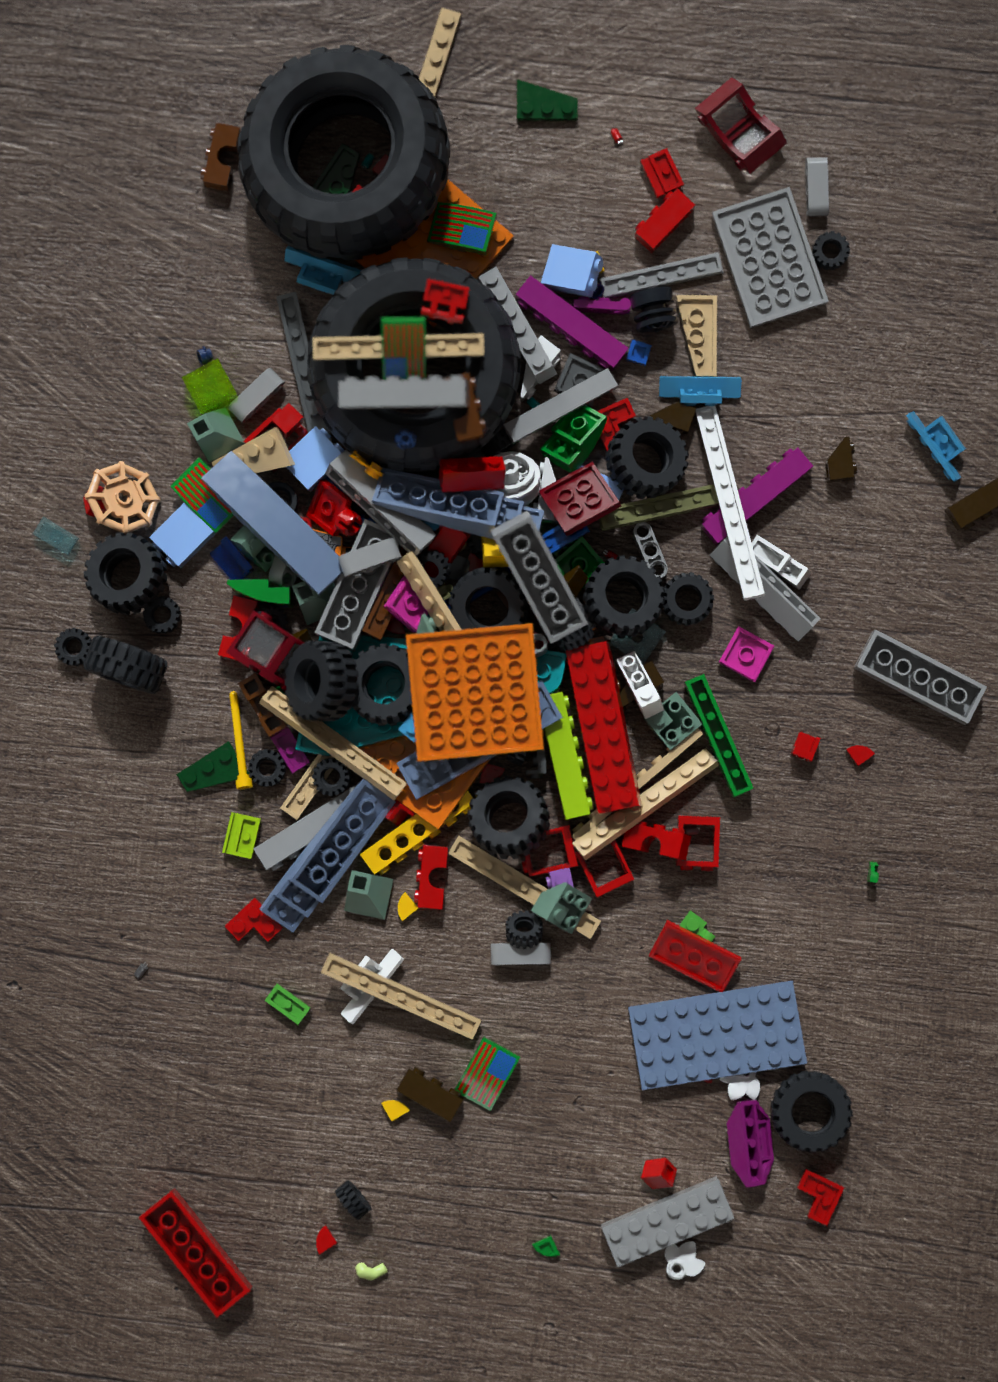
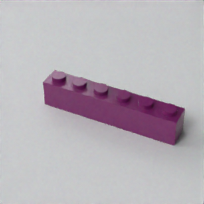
[515,275,628,371]
[701,447,813,546]

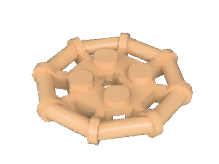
[85,461,160,535]

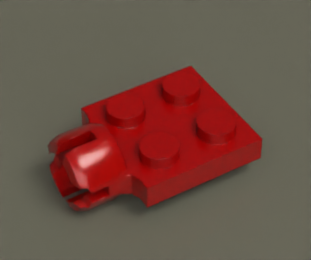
[306,480,362,536]

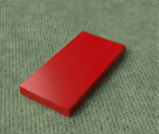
[648,920,742,992]

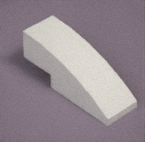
[752,535,811,590]

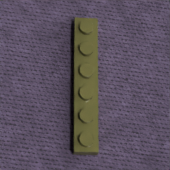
[598,484,719,531]

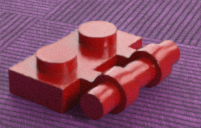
[420,279,469,324]

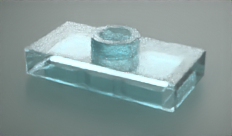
[33,517,79,556]

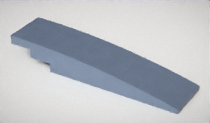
[201,451,343,595]
[372,468,544,540]
[396,681,562,800]
[259,779,395,932]

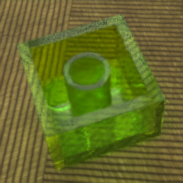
[182,358,238,415]

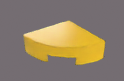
[398,892,418,921]
[381,1100,410,1121]

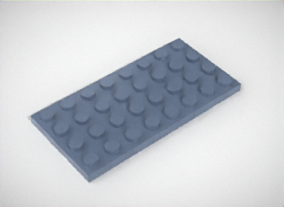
[628,980,807,1090]

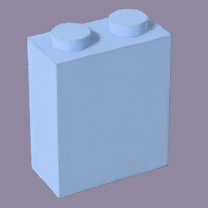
[541,244,603,298]
[287,426,344,492]
[149,503,215,568]

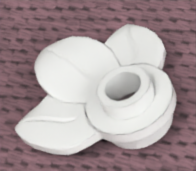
[720,1072,760,1100]
[665,1241,705,1280]

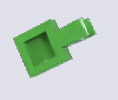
[679,910,715,942]

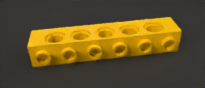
[360,791,473,875]

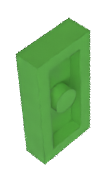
[265,983,311,1025]

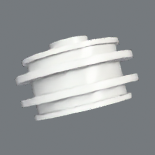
[494,451,542,506]

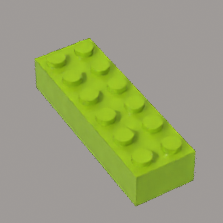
[544,692,593,820]

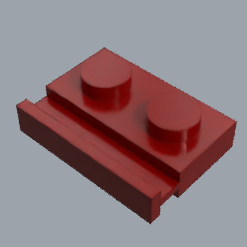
[640,148,684,198]

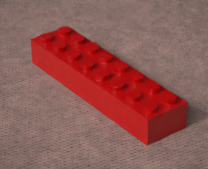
[566,641,642,814]

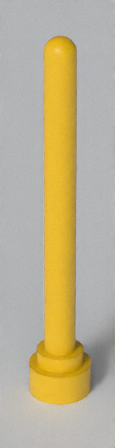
[229,691,253,790]

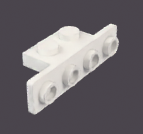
[340,949,404,1024]

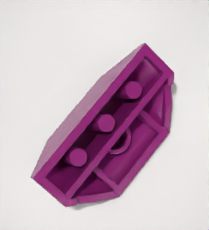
[727,1100,774,1187]

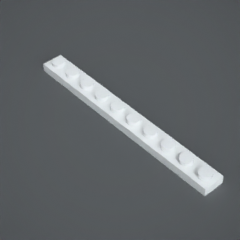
[695,406,765,601]

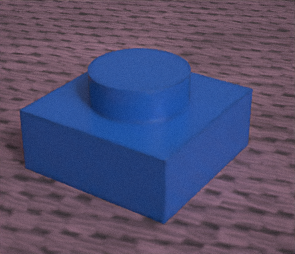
[626,339,652,366]

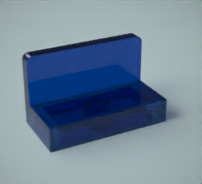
[210,536,254,580]

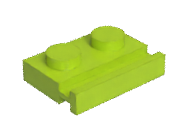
[222,812,261,859]

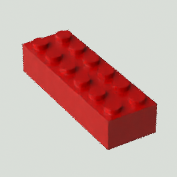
[139,1188,253,1317]

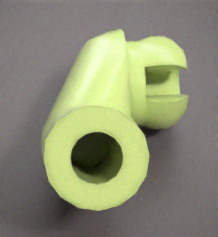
[355,1263,388,1280]

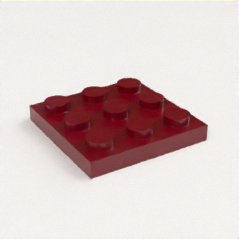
[539,461,621,537]

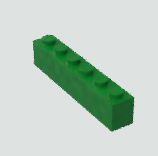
[684,674,754,797]

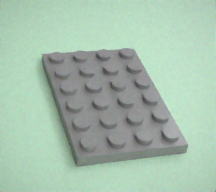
[712,187,829,328]

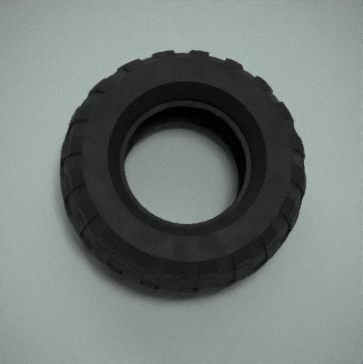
[237,45,450,260]
[307,258,521,473]

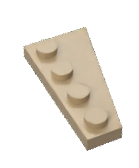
[676,295,717,377]
[211,427,295,473]

